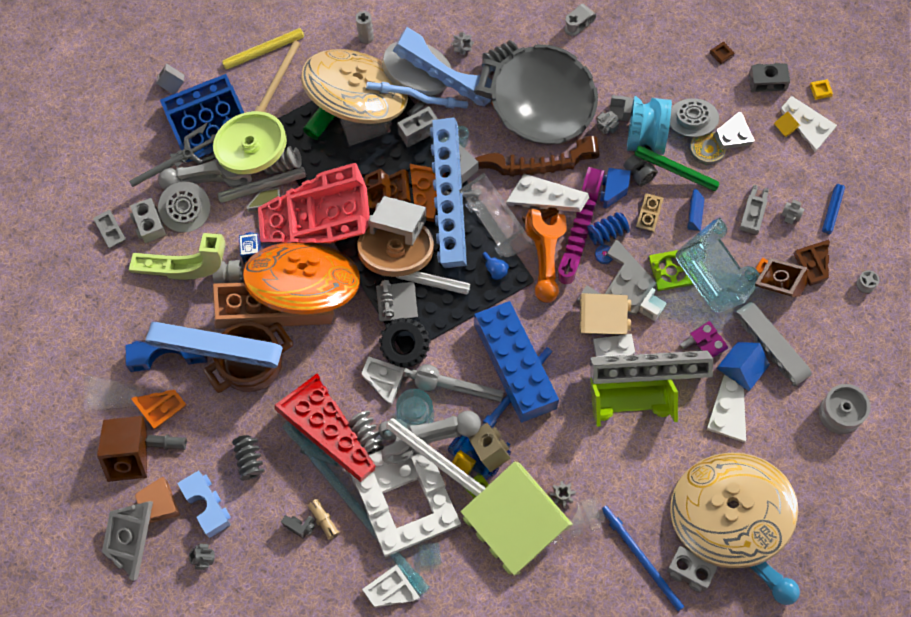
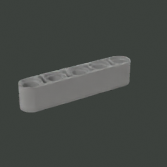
[734,302,812,387]

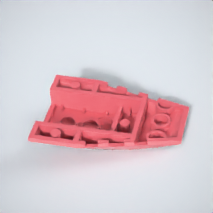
[258,163,370,243]

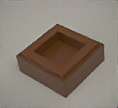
[709,41,735,64]

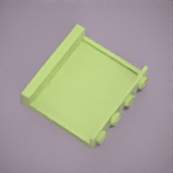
[461,461,573,575]

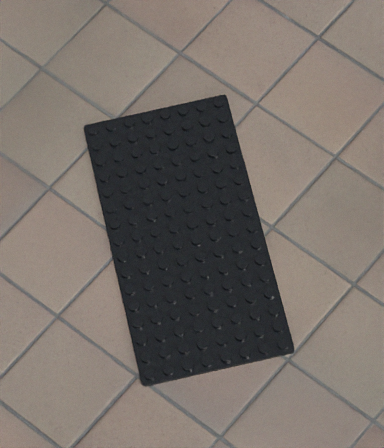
[277,95,534,354]

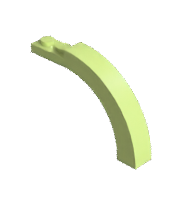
[129,233,225,280]

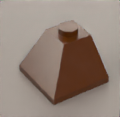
[755,258,807,297]

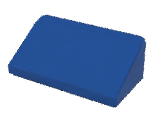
[687,189,705,231]

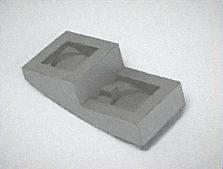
[93,210,126,249]

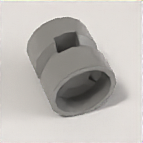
[213,260,243,284]

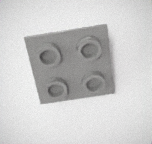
[376,280,418,322]

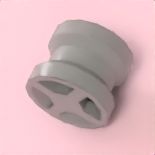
[856,270,879,293]

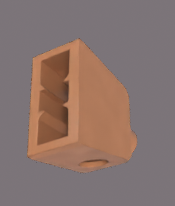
[135,477,180,524]

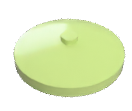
[213,111,287,174]

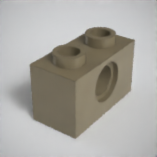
[468,423,511,472]

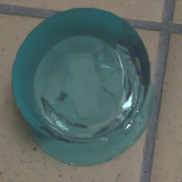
[396,388,434,425]

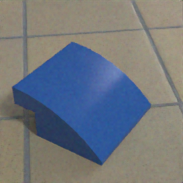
[160,74,244,163]

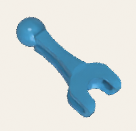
[749,562,800,605]

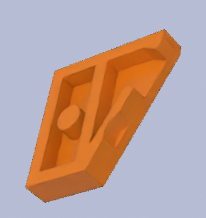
[131,389,187,429]

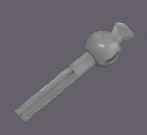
[402,364,504,402]

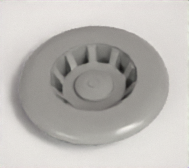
[670,98,719,137]
[158,182,210,232]

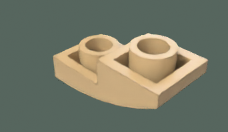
[636,193,664,232]

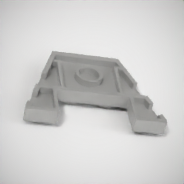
[577,240,656,315]

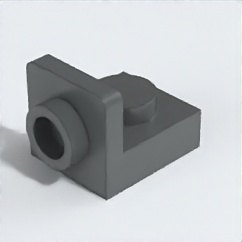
[281,515,315,539]

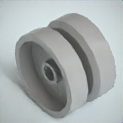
[819,384,871,434]

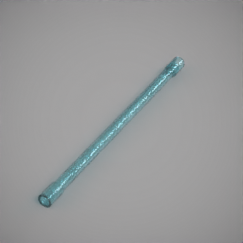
[282,421,430,596]

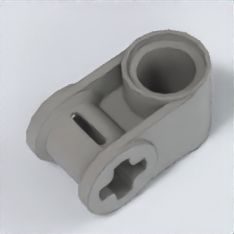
[564,4,597,36]

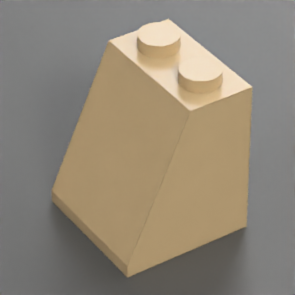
[579,293,631,335]

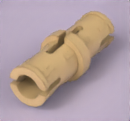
[307,499,340,540]

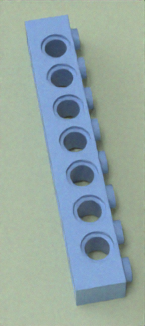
[430,117,467,268]

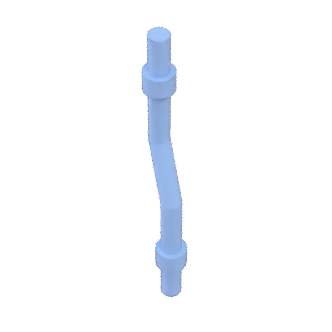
[366,82,468,109]

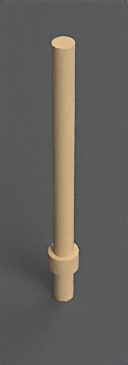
[254,41,300,112]

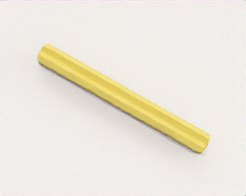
[222,28,304,70]

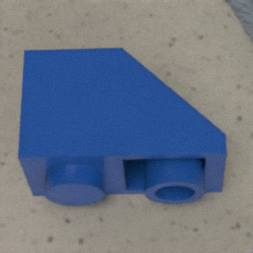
[600,168,630,208]

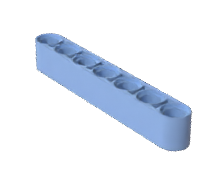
[145,322,283,368]

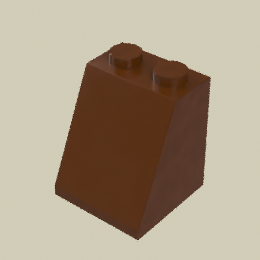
[97,416,147,482]

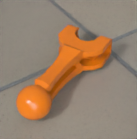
[525,209,567,303]

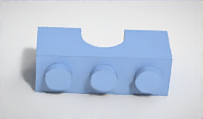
[177,471,231,538]

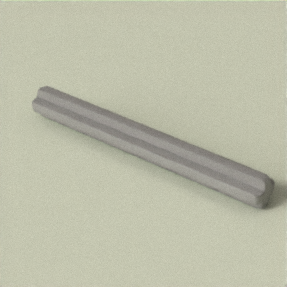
[218,167,306,203]

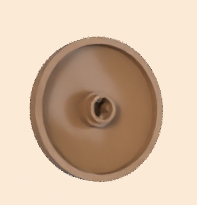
[358,226,434,277]

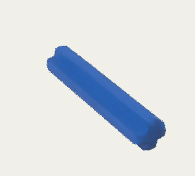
[822,184,845,234]

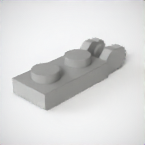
[739,184,769,235]

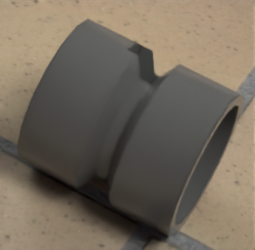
[623,154,658,187]

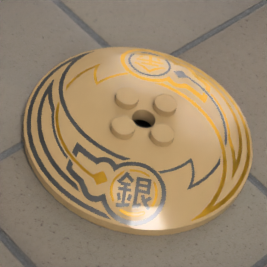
[301,49,408,124]
[671,453,798,568]

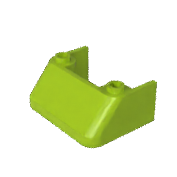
[590,377,678,427]

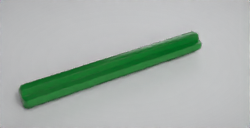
[635,146,719,191]

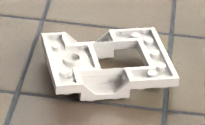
[350,450,461,557]

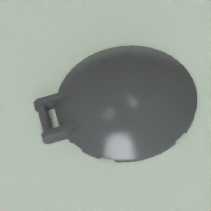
[474,44,598,145]

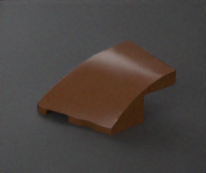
[364,168,411,213]

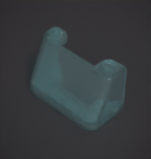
[676,218,760,312]

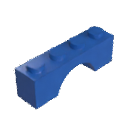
[125,341,208,372]

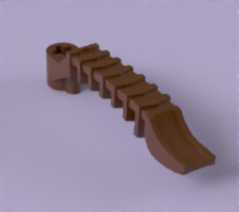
[475,136,600,177]

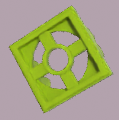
[648,249,695,292]

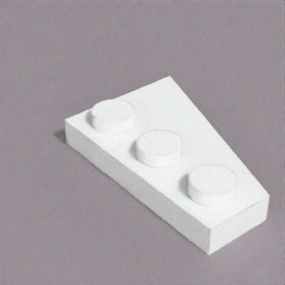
[780,96,837,152]

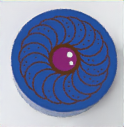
[595,245,613,264]

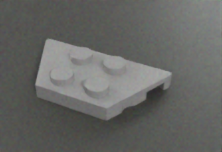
[102,501,153,581]

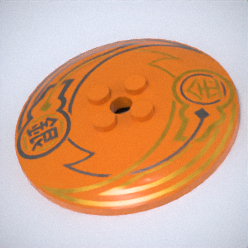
[243,242,360,314]

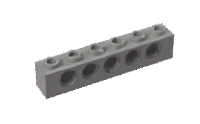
[590,351,713,384]

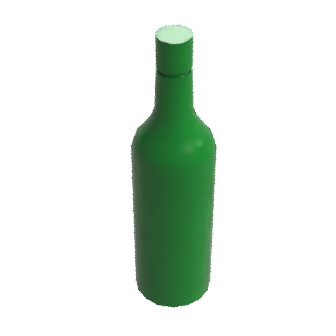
[303,107,335,140]

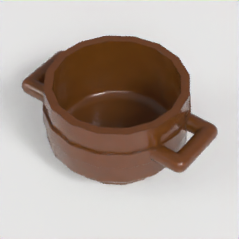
[203,322,293,393]

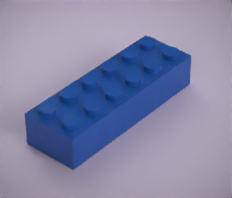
[474,301,559,423]

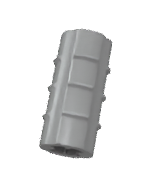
[356,11,374,44]

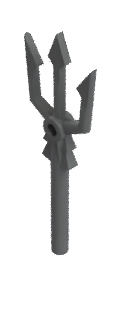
[129,122,216,187]

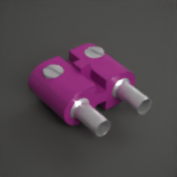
[680,321,728,358]

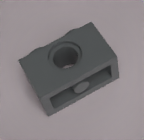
[749,63,790,92]

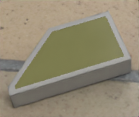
[247,187,280,212]

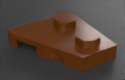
[793,239,830,286]

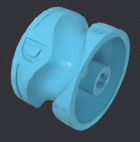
[627,96,672,155]

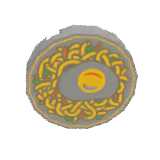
[690,131,727,165]

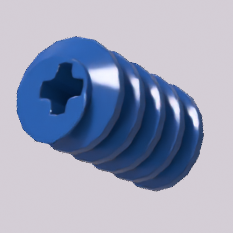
[587,212,630,245]

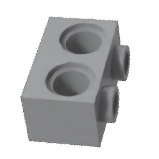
[397,107,438,147]
[130,198,166,243]
[667,546,718,592]

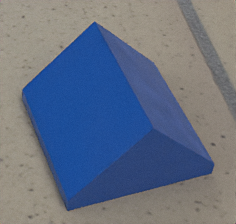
[716,342,770,391]

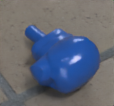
[482,252,509,280]

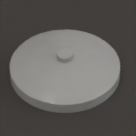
[382,42,452,96]

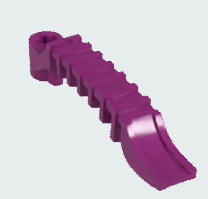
[558,167,605,284]

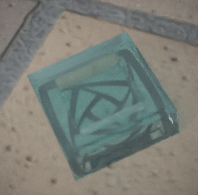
[418,542,441,567]

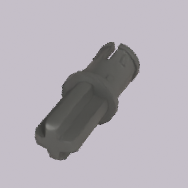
[146,434,187,450]

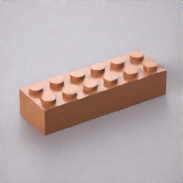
[213,283,334,329]

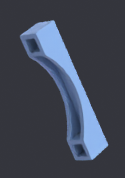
[393,27,492,107]

